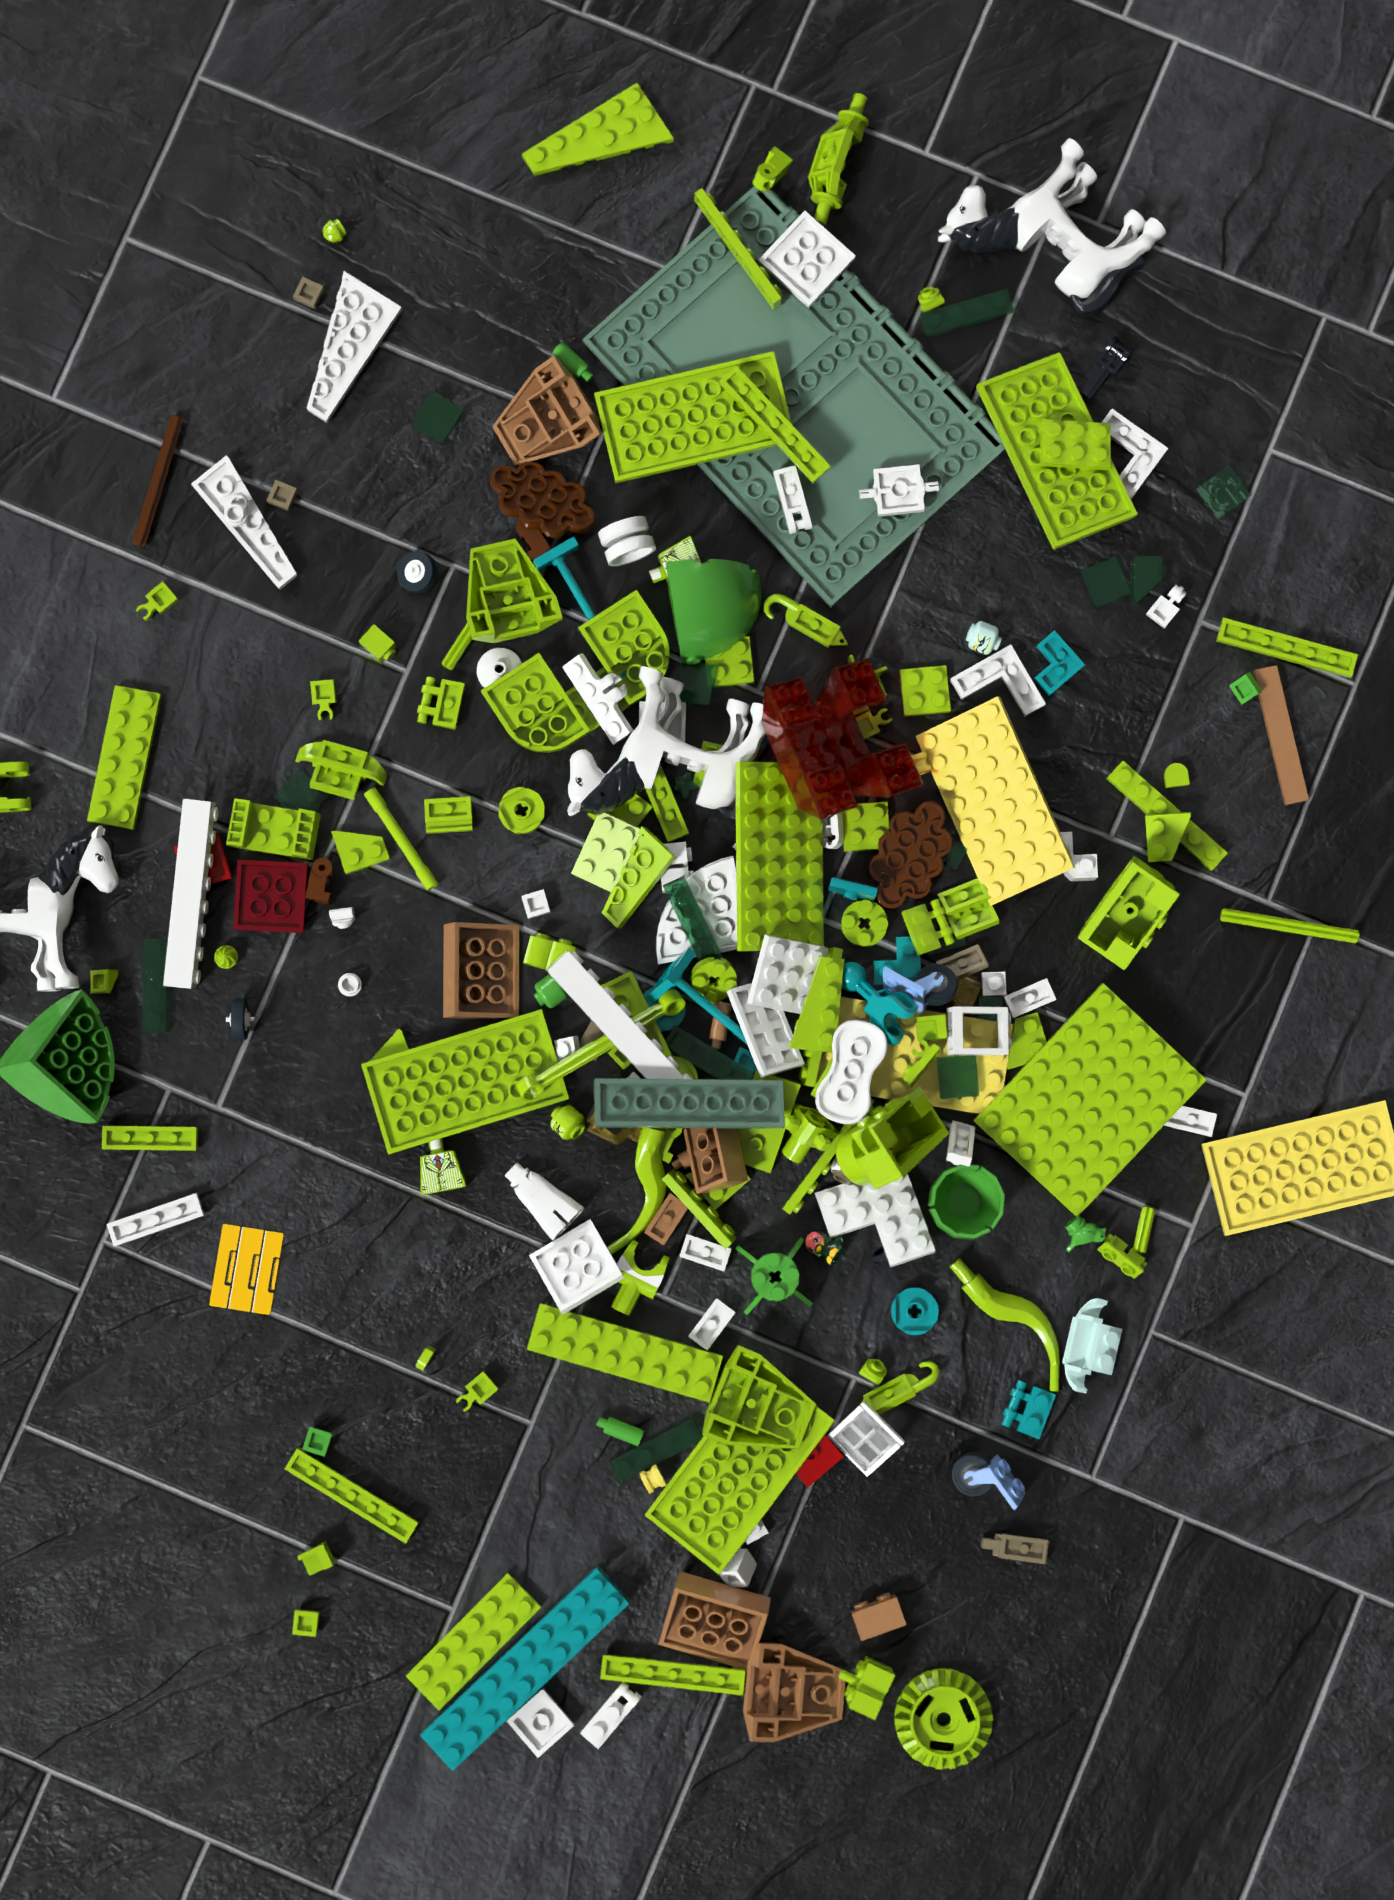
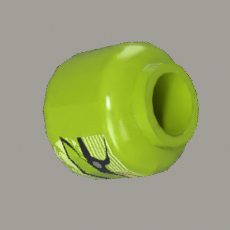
[550,1105,585,1140]

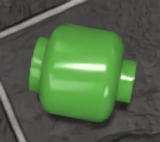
[533,974,568,1008]

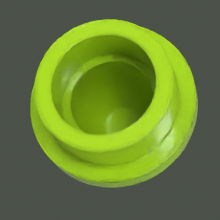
[323,219,347,243]
[214,945,238,969]

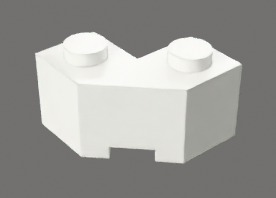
[1060,832,1098,881]

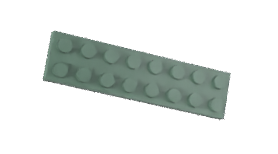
[594,1078,785,1129]

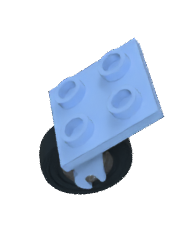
[883,964,958,1014]
[952,1452,1026,1510]

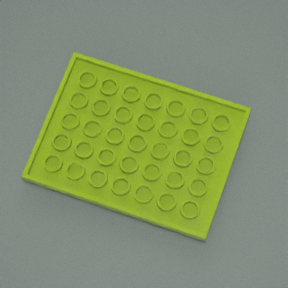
[973,983,1206,1216]

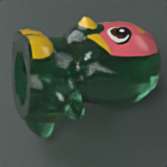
[805,1230,845,1265]

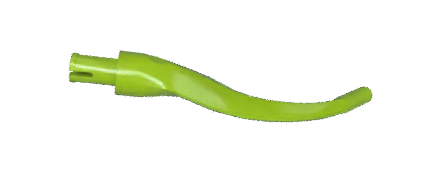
[607,1128,666,1255]
[949,1258,1060,1392]

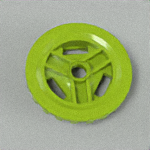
[894,1668,993,1770]

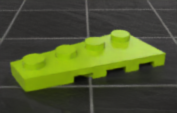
[602,826,677,928]
[788,957,844,1053]
[601,971,672,1058]

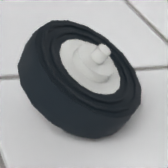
[397,551,438,593]
[226,998,255,1041]

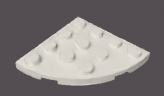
[656,856,737,964]

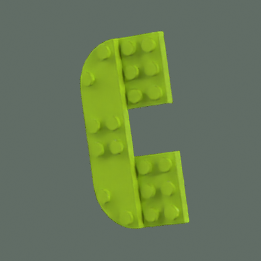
[481,590,670,753]

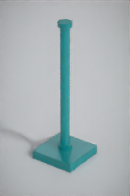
[533,537,630,677]
[647,948,747,1044]

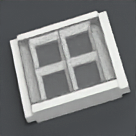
[827,1401,905,1476]

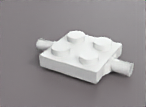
[859,464,939,517]

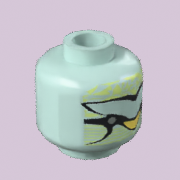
[965,621,1002,655]

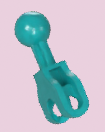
[842,962,918,1045]

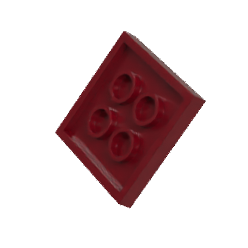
[233,860,309,934]

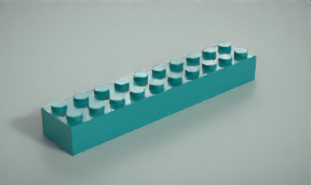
[420,1565,630,1771]

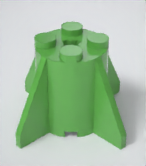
[735,1237,813,1315]

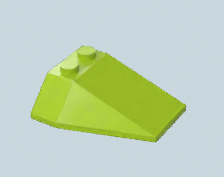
[466,539,563,643]
[702,1345,816,1449]

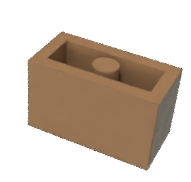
[850,1593,906,1641]

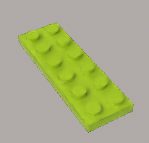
[87,685,162,830]
[406,1572,541,1710]

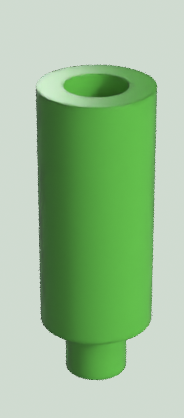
[552,342,594,382]
[596,1416,644,1447]

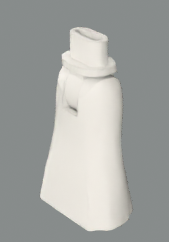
[505,1162,584,1241]

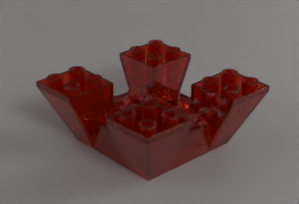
[762,658,924,819]

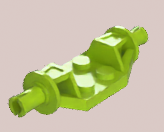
[808,93,869,227]

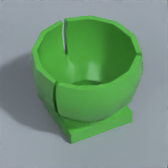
[928,1164,1005,1240]

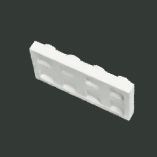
[727,983,805,1078]

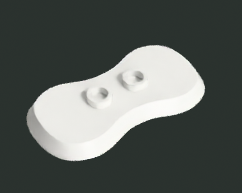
[816,1020,887,1124]

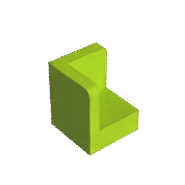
[915,1014,947,1041]
[297,1542,336,1575]

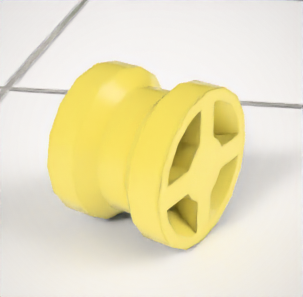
[904,752,932,778]
[639,1464,667,1494]

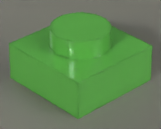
[1229,672,1262,705]
[302,1426,333,1457]

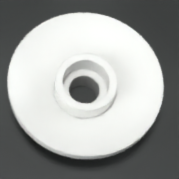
[477,648,522,688]

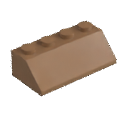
[683,1128,748,1194]

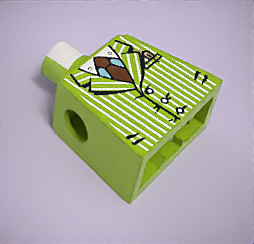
[649,536,701,583]
[420,1138,467,1195]

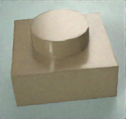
[293,277,324,309]
[266,480,298,511]

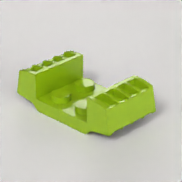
[226,798,321,860]

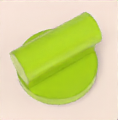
[918,287,945,314]
[859,1359,887,1386]

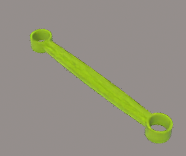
[517,989,685,1101]

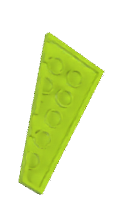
[522,83,674,176]

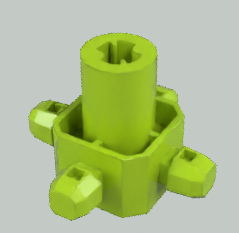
[782,1103,838,1163]

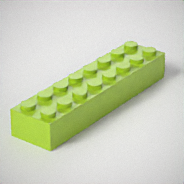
[527,1303,723,1403]

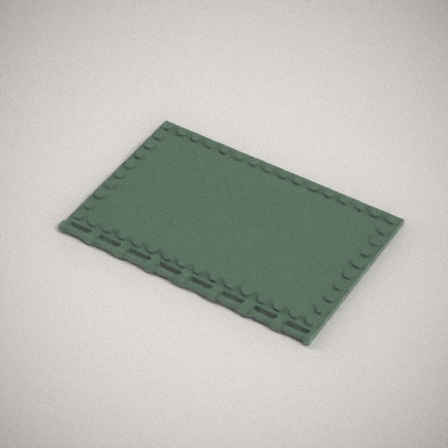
[582,186,1006,607]

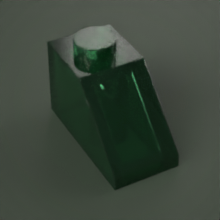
[1131,556,1166,606]

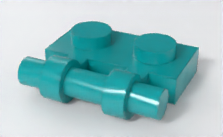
[1001,1380,1056,1439]

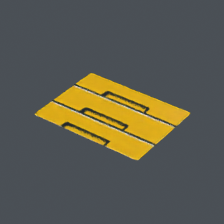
[209,1224,284,1315]

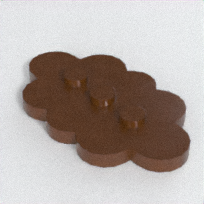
[490,461,595,538]
[869,801,953,909]

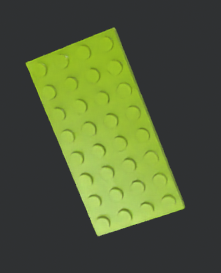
[594,351,792,483]
[976,352,1137,550]
[735,761,824,951]
[361,1009,569,1155]
[645,1406,835,1575]

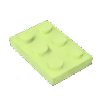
[571,813,640,892]

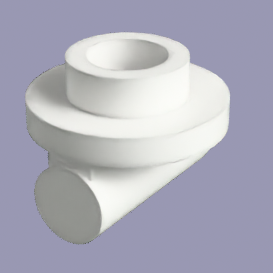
[329,907,355,929]

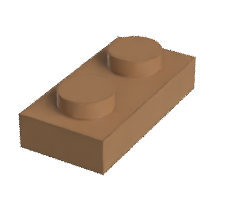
[644,1193,688,1245]

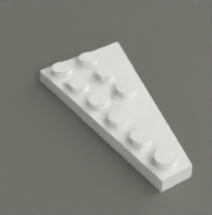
[307,271,402,423]

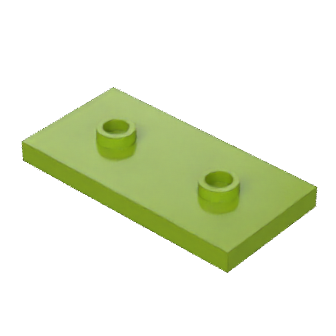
[737,1069,801,1173]

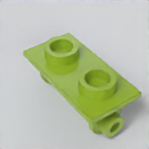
[1097,1234,1147,1279]

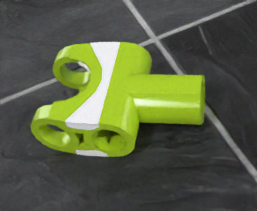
[611,1240,669,1316]

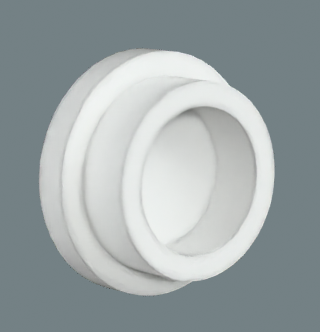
[224,503,247,527]
[338,973,362,997]

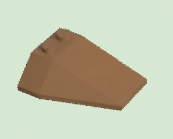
[492,356,601,466]
[743,1643,845,1742]

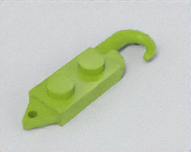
[764,594,848,648]
[859,1361,940,1415]

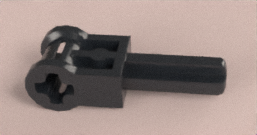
[1080,336,1134,399]

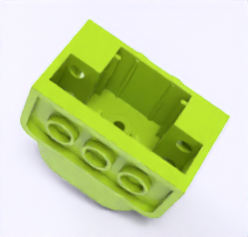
[1078,856,1180,970]
[836,1086,949,1189]

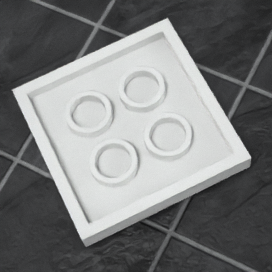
[758,211,856,308]
[747,935,829,1014]
[529,1219,624,1314]

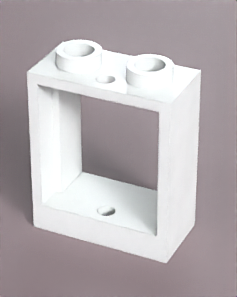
[947,1007,1012,1056]

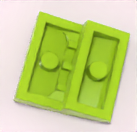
[938,878,999,940]

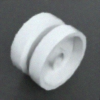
[598,516,656,566]

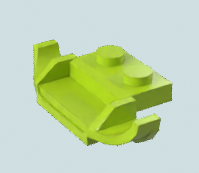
[295,740,387,800]

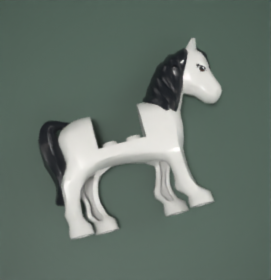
[938,138,1166,316]
[563,666,774,822]
[0,825,119,992]

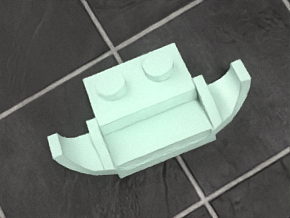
[1062,1298,1122,1394]

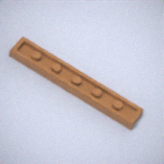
[1253,665,1309,806]

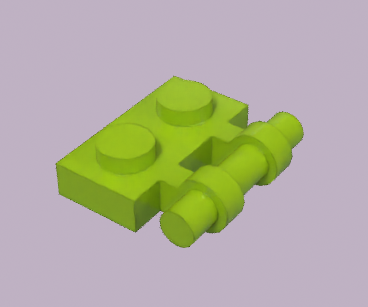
[417,677,465,730]
[901,899,955,956]

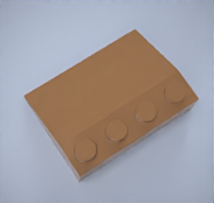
[443,922,519,1019]
[658,1571,771,1670]

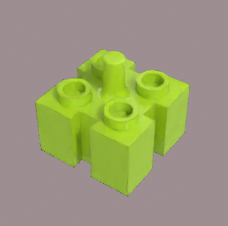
[838,1656,895,1720]

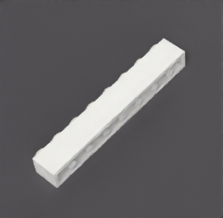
[163,799,218,989]
[546,950,691,1079]

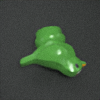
[1065,1215,1106,1252]

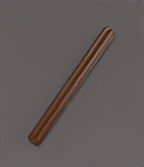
[132,415,184,547]

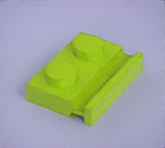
[424,796,473,834]

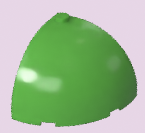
[666,559,761,665]
[0,990,115,1124]

